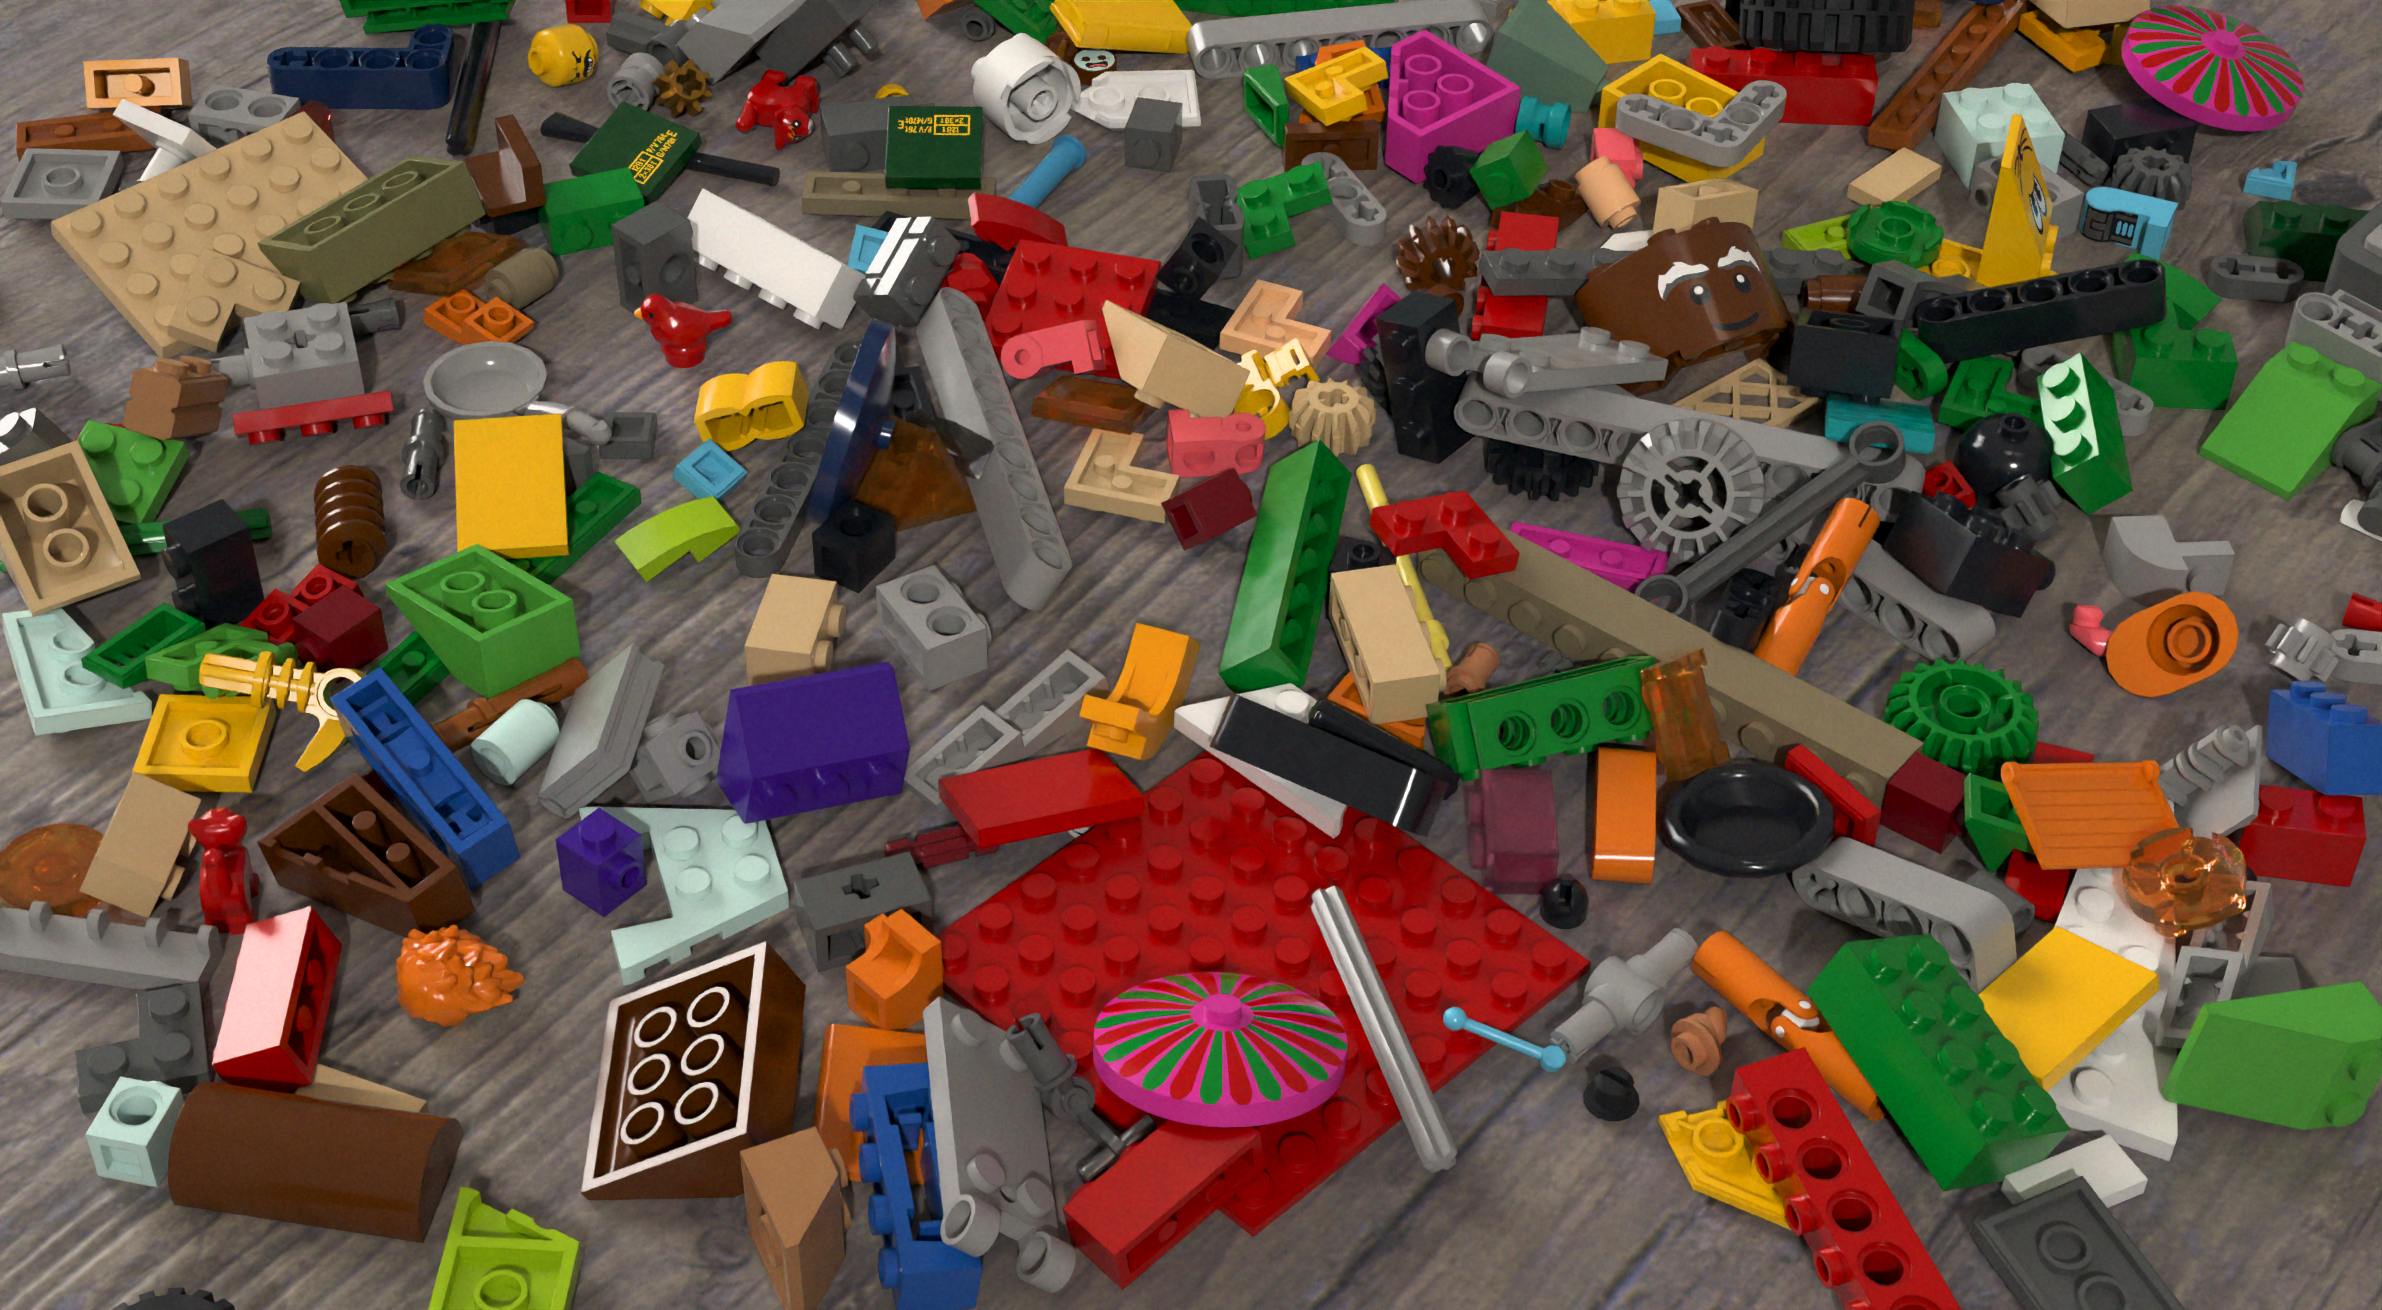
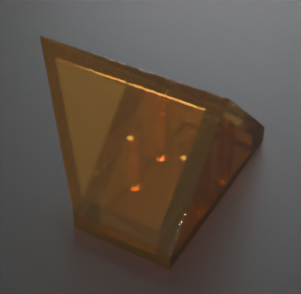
[854,415,977,532]

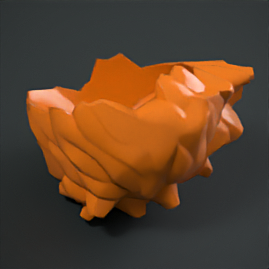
[395,925,525,1028]

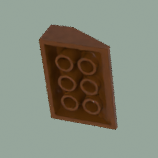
[581,941,806,1200]

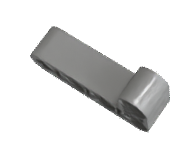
[1792,836,2017,995]

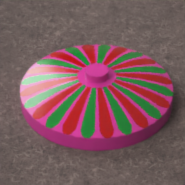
[2121,5,2304,132]
[1093,972,1348,1128]

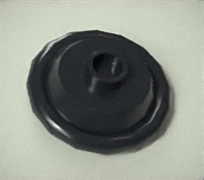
[1660,763,1836,879]

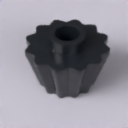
[1424,145,1481,209]

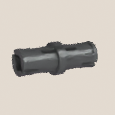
[400,409,446,500]

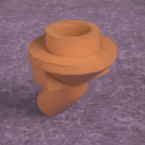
[1671,1007,1727,1076]

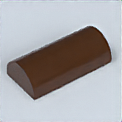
[168,1081,464,1243]

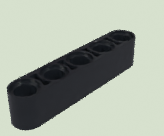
[1917,259,2167,364]

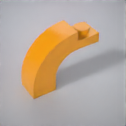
[1079,623,1201,761]

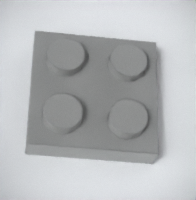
[0,148,124,221]

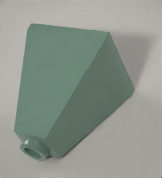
[1486,0,1612,113]

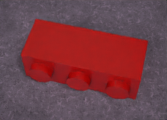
[212,906,342,1092]
[1062,1119,1266,1290]

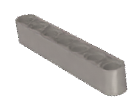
[1185,0,1494,79]

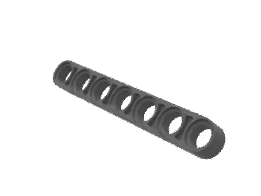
[734,339,862,578]

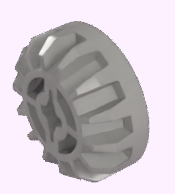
[1617,417,1765,564]

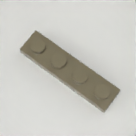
[802,171,996,222]

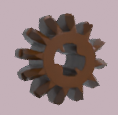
[1396,215,1480,293]

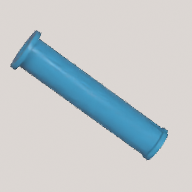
[1008,135,1087,209]

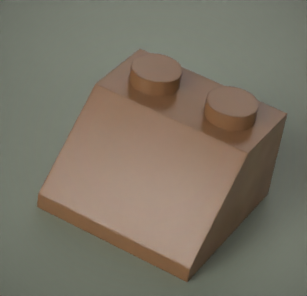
[740,1126,851,1310]

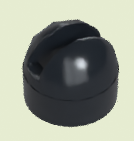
[1540,877,1589,929]

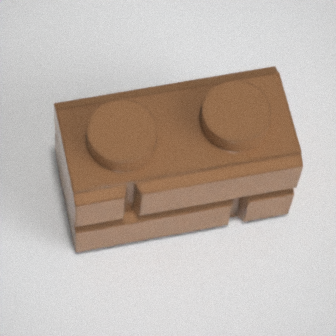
[122,356,229,441]

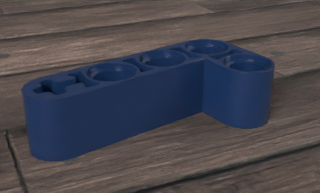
[266,24,459,110]

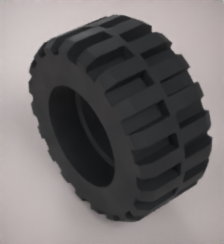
[1738,0,1915,53]

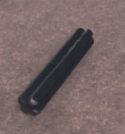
[1306,699,1460,800]

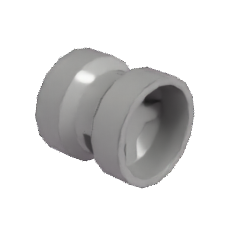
[607,52,666,111]

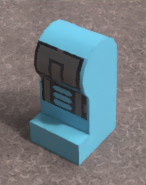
[2079,187,2178,260]

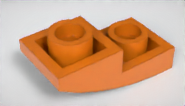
[424,285,534,345]

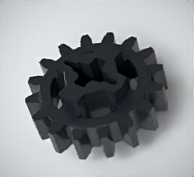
[1487,438,1600,501]

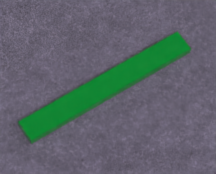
[318,472,642,744]

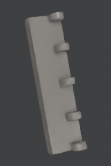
[0,901,224,996]

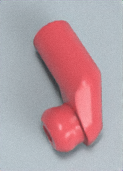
[2068,604,2114,657]

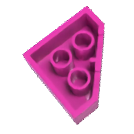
[1385,30,1521,184]

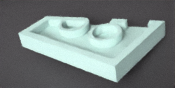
[2,608,152,736]

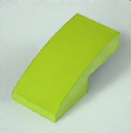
[614,496,740,583]

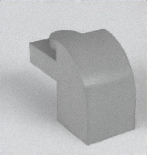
[2102,515,2235,607]

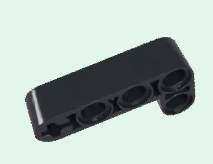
[1210,693,1449,837]

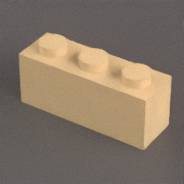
[1329,565,1447,725]

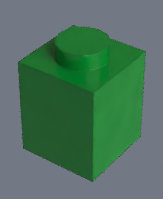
[1469,130,1549,210]

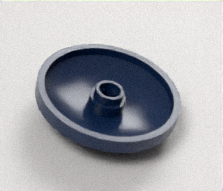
[806,318,896,525]

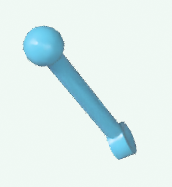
[1443,1007,1566,1073]

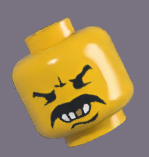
[528,24,599,87]

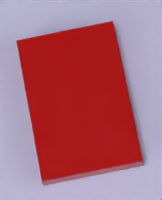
[938,748,1144,849]

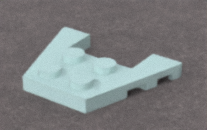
[578,806,790,986]

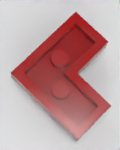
[1369,490,1520,580]

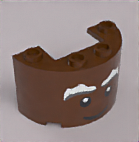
[1575,217,1795,397]

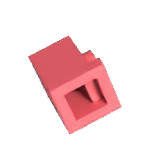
[1590,128,1643,189]

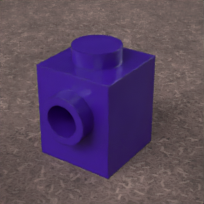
[555,808,647,917]

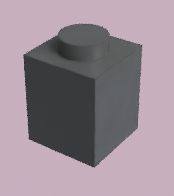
[1125,97,1183,172]

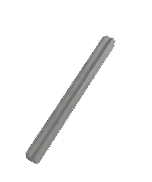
[1311,886,1458,1173]

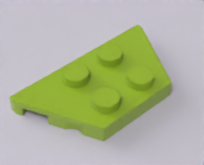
[428,1187,582,1310]

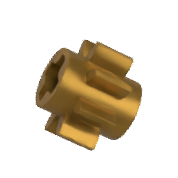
[652,59,713,118]

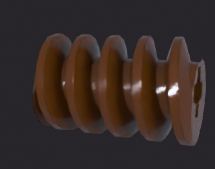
[313,465,387,580]

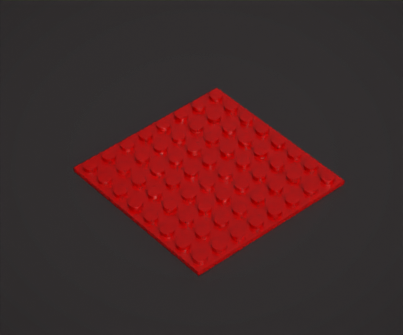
[935,751,1591,1237]

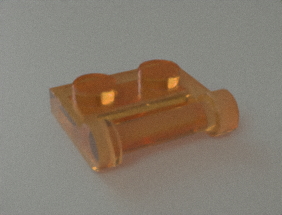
[1640,648,1730,782]

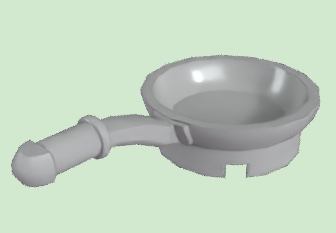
[423,341,612,445]

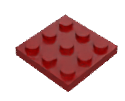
[984,239,1161,380]

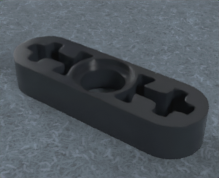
[1708,568,1781,649]

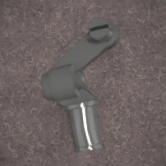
[1005,1013,1158,1184]

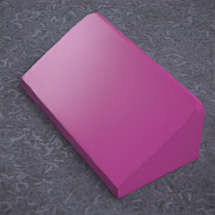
[1326,283,1401,367]

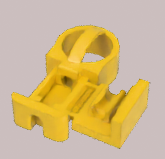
[1234,338,1320,440]

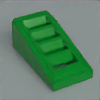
[1243,64,1289,147]
[81,603,206,689]

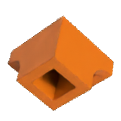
[845,909,944,1032]

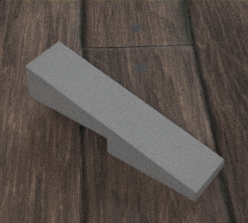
[903,649,1110,813]
[2155,877,2275,1049]

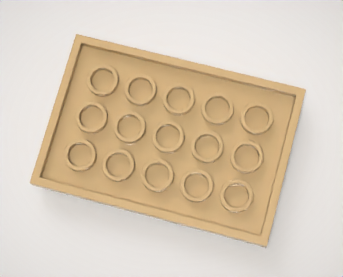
[51,111,368,359]

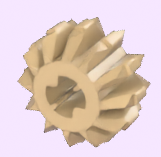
[1289,377,1376,457]

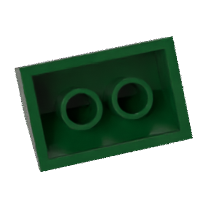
[2242,200,2370,282]

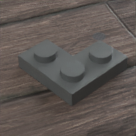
[75,982,212,1114]

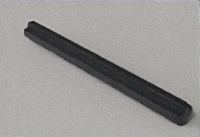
[445,20,501,156]

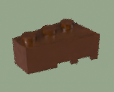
[257,772,476,938]

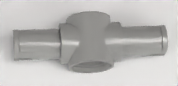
[1550,928,1698,1064]

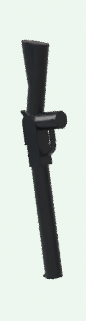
[540,112,780,186]

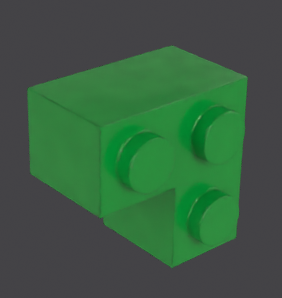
[2110,299,2238,410]

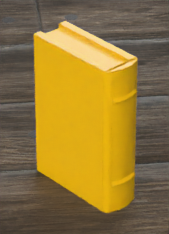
[1049,0,1192,54]

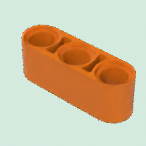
[1591,747,1656,885]

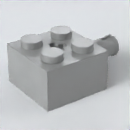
[208,302,365,410]

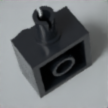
[1787,307,1905,404]
[1882,490,2056,618]

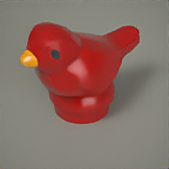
[634,294,732,368]

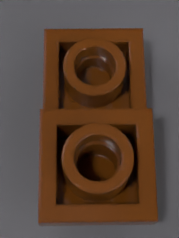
[1489,179,1589,232]

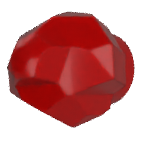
[941,253,999,322]

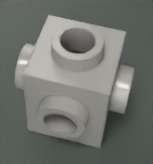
[629,711,720,803]

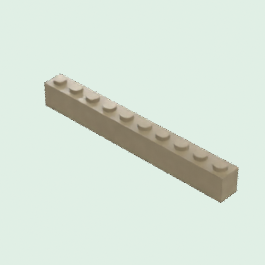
[1417,522,1924,811]

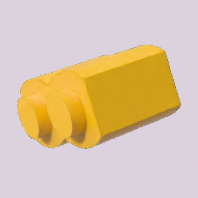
[694,361,809,452]

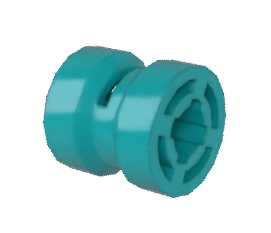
[1515,96,1571,150]

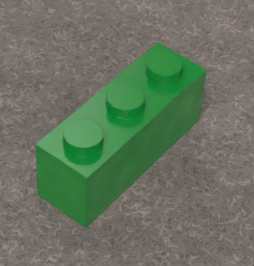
[2036,353,2133,515]

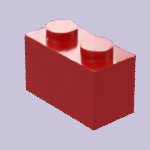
[2228,784,2367,887]

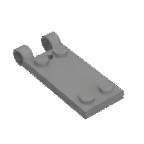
[1425,327,1668,399]
[923,997,1076,1293]

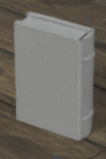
[537,643,664,818]

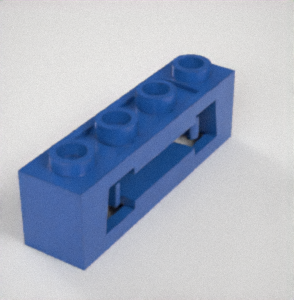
[330,667,521,890]
[849,1062,983,1310]

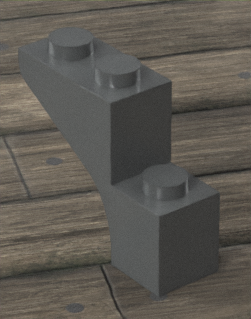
[1855,260,2025,358]

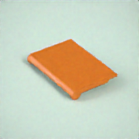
[2001,760,2192,870]
[812,1024,928,1187]

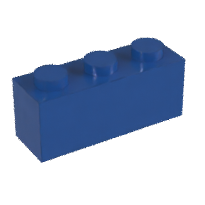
[2266,681,2382,795]

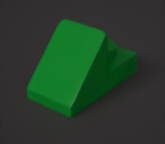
[1964,773,2035,873]

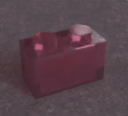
[1468,769,1559,895]

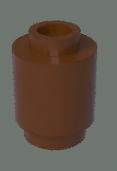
[1803,275,1867,316]

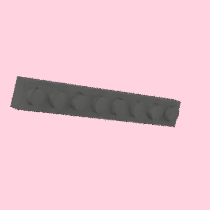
[1479,248,1856,296]

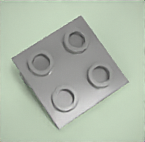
[2157,725,2262,868]

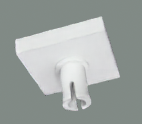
[113,99,216,181]

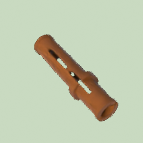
[429,657,589,753]

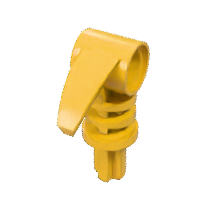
[199,650,366,772]

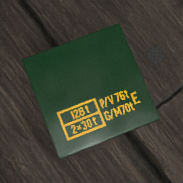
[569,101,702,206]
[885,106,983,189]

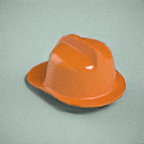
[2106,591,2239,698]

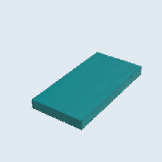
[1825,392,1935,454]

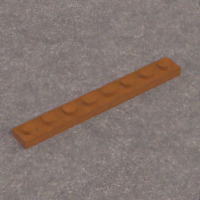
[1868,0,2035,153]

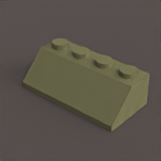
[257,155,486,304]

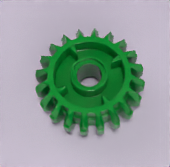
[1883,657,2039,783]

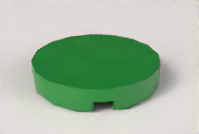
[1845,201,1944,269]

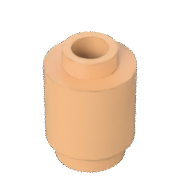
[1575,156,1641,230]

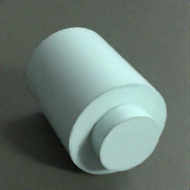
[471,699,560,786]

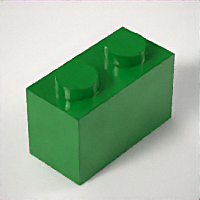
[537,167,644,257]

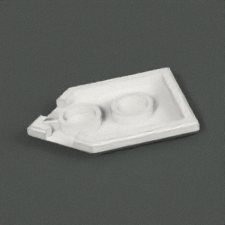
[1070,70,1201,131]

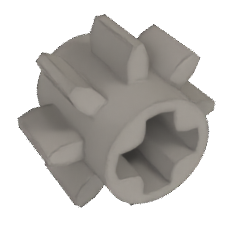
[2265,618,2340,682]

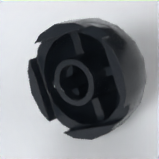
[1953,413,2055,510]

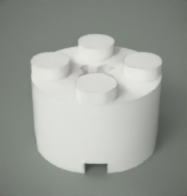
[971,33,1081,144]

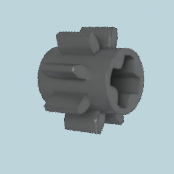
[1996,474,2063,537]

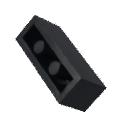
[1376,290,1476,464]

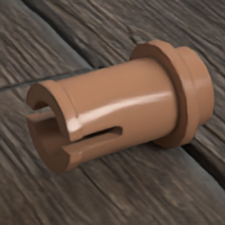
[1444,643,1500,699]

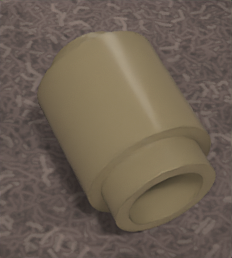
[484,247,559,311]

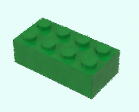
[1806,933,2071,1191]

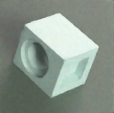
[85,1076,184,1188]

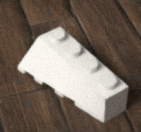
[687,188,866,330]

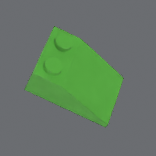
[2199,341,2382,501]
[385,544,581,699]
[2161,981,2382,1130]

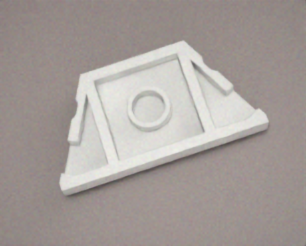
[1174,683,1348,839]

